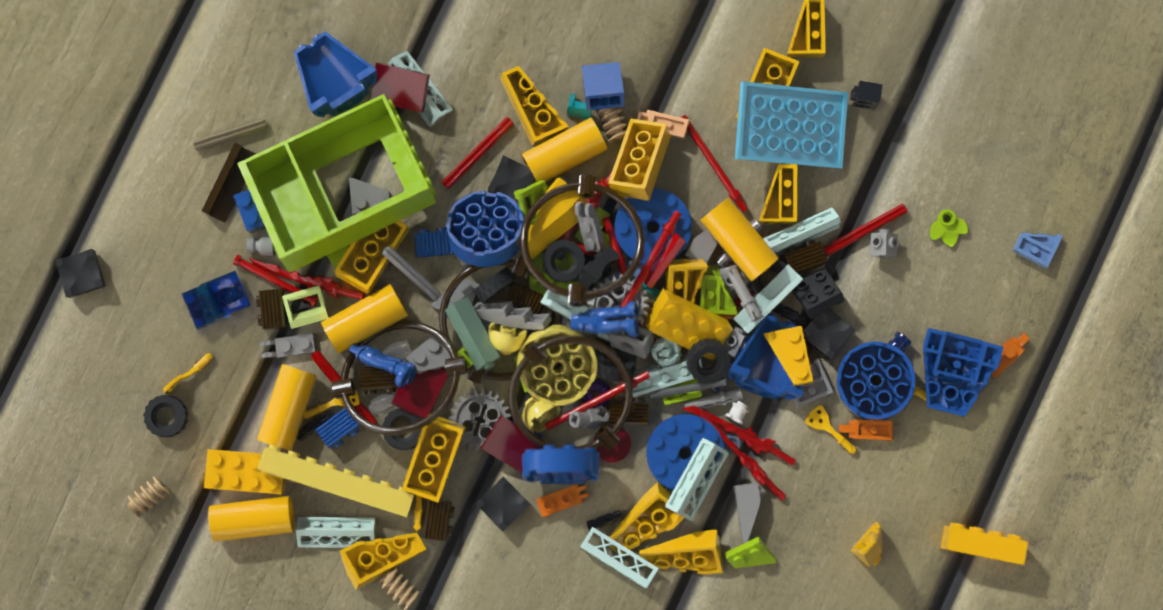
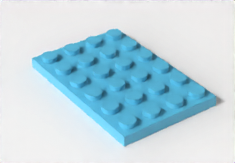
[735,82,848,169]

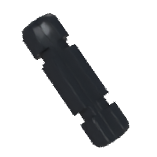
[772,303,808,326]
[297,412,330,441]
[586,510,624,531]

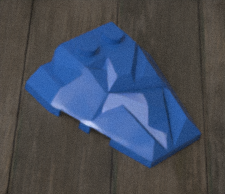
[923,328,1004,417]

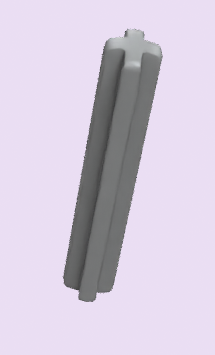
[382,246,441,300]

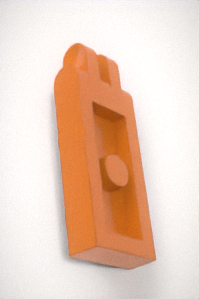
[536,484,590,517]

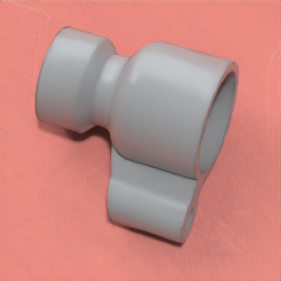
[246,228,276,256]

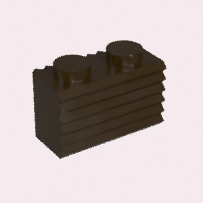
[783,240,828,274]
[504,282,545,314]
[256,289,287,330]
[359,366,399,395]
[609,397,649,425]
[423,499,455,541]

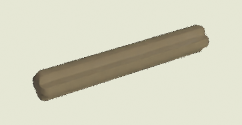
[193,119,267,151]

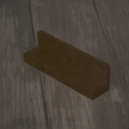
[202,142,256,222]

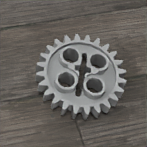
[587,274,650,337]
[449,389,511,452]

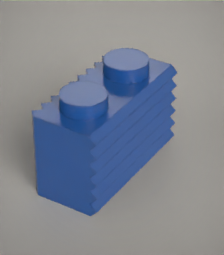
[233,190,266,233]
[414,227,455,258]
[316,408,361,449]

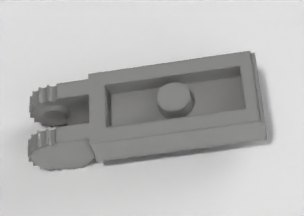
[575,202,605,252]
[260,333,316,358]

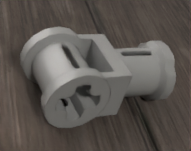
[569,406,609,430]

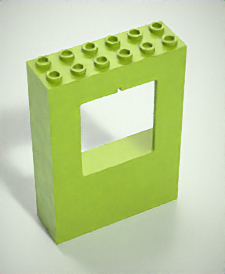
[237,94,437,273]

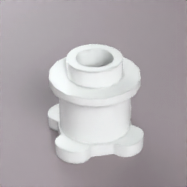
[725,401,749,425]

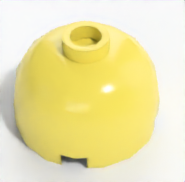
[488,323,528,355]
[522,396,561,434]

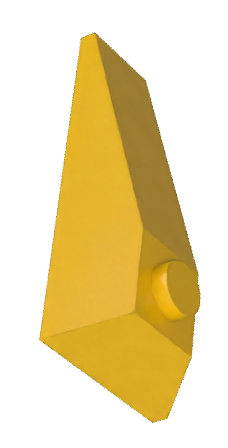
[528,178,587,259]
[605,482,685,555]
[850,522,883,567]
[639,530,723,575]
[340,533,426,590]

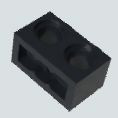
[850,81,883,110]

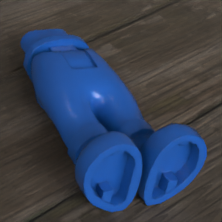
[571,301,639,337]
[349,344,417,388]

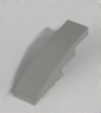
[474,301,552,330]

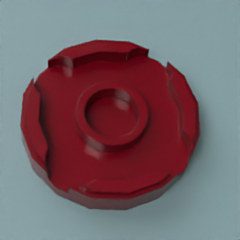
[593,425,631,463]

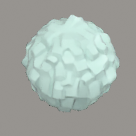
[651,337,681,367]

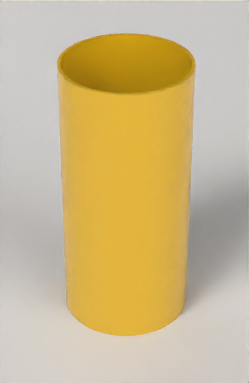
[521,117,607,182]
[700,197,779,281]
[321,284,408,354]
[257,364,317,451]
[208,496,295,542]

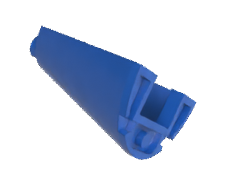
[293,31,377,118]
[729,314,803,400]

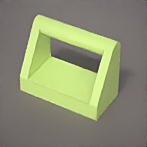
[282,285,329,329]

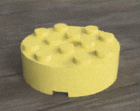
[517,325,597,406]

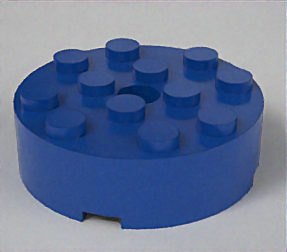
[614,188,692,266]
[446,191,524,267]
[836,342,915,420]
[646,414,724,491]
[522,445,601,484]

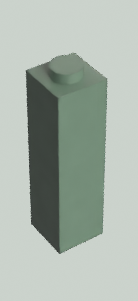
[445,297,500,371]

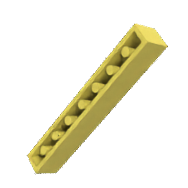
[257,445,414,517]

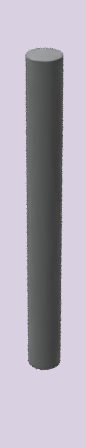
[649,378,727,399]

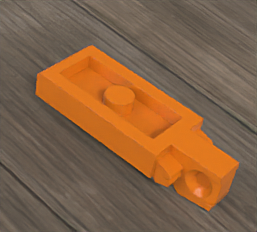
[991,333,1030,379]
[838,419,893,441]

